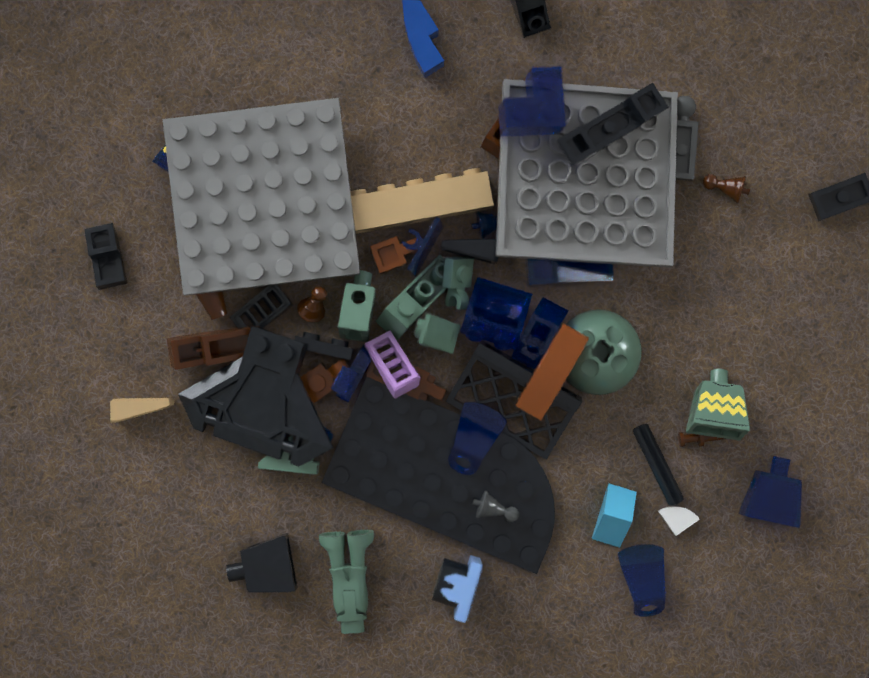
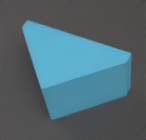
[592,483,637,548]

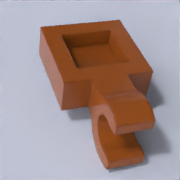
[370,236,424,274]
[300,359,350,403]

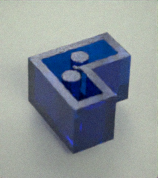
[498,66,566,136]

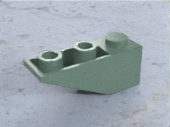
[375,255,447,341]
[414,313,461,354]

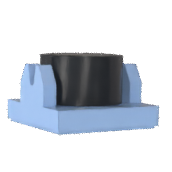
[432,555,483,623]

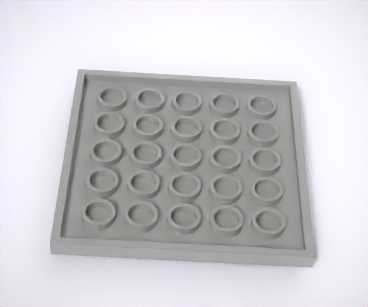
[496,79,678,268]
[162,98,360,296]

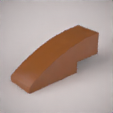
[515,323,589,421]

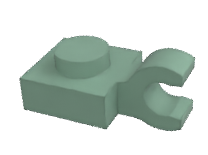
[442,257,474,310]

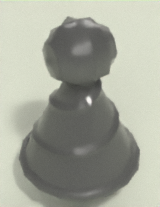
[473,490,519,522]

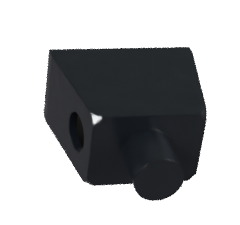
[226,533,298,593]

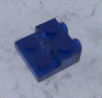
[460,277,533,351]

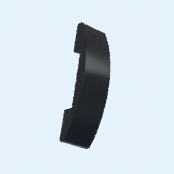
[556,83,669,166]

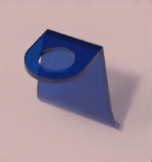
[448,402,507,475]
[618,544,666,617]

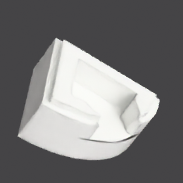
[658,506,700,536]

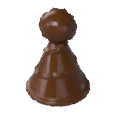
[703,174,750,204]
[297,286,327,323]

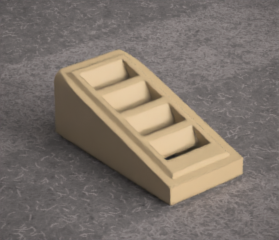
[110,398,174,423]

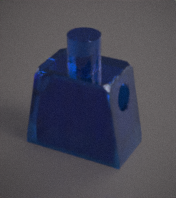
[739,456,802,528]

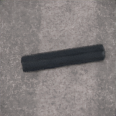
[633,424,684,506]

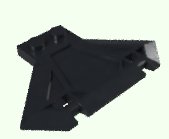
[178,326,333,467]

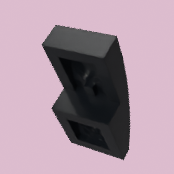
[84,223,127,290]

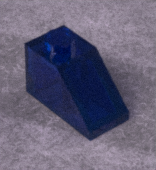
[511,297,569,369]

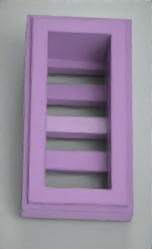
[365,331,420,398]

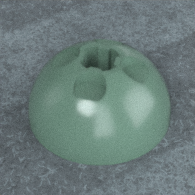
[566,309,642,395]

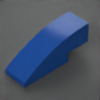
[402,0,444,78]

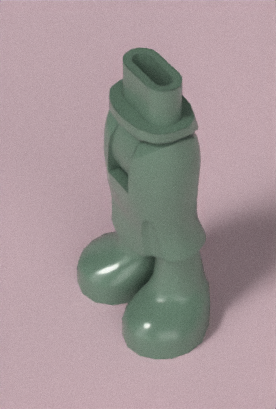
[319,529,374,634]

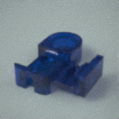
[331,344,372,403]

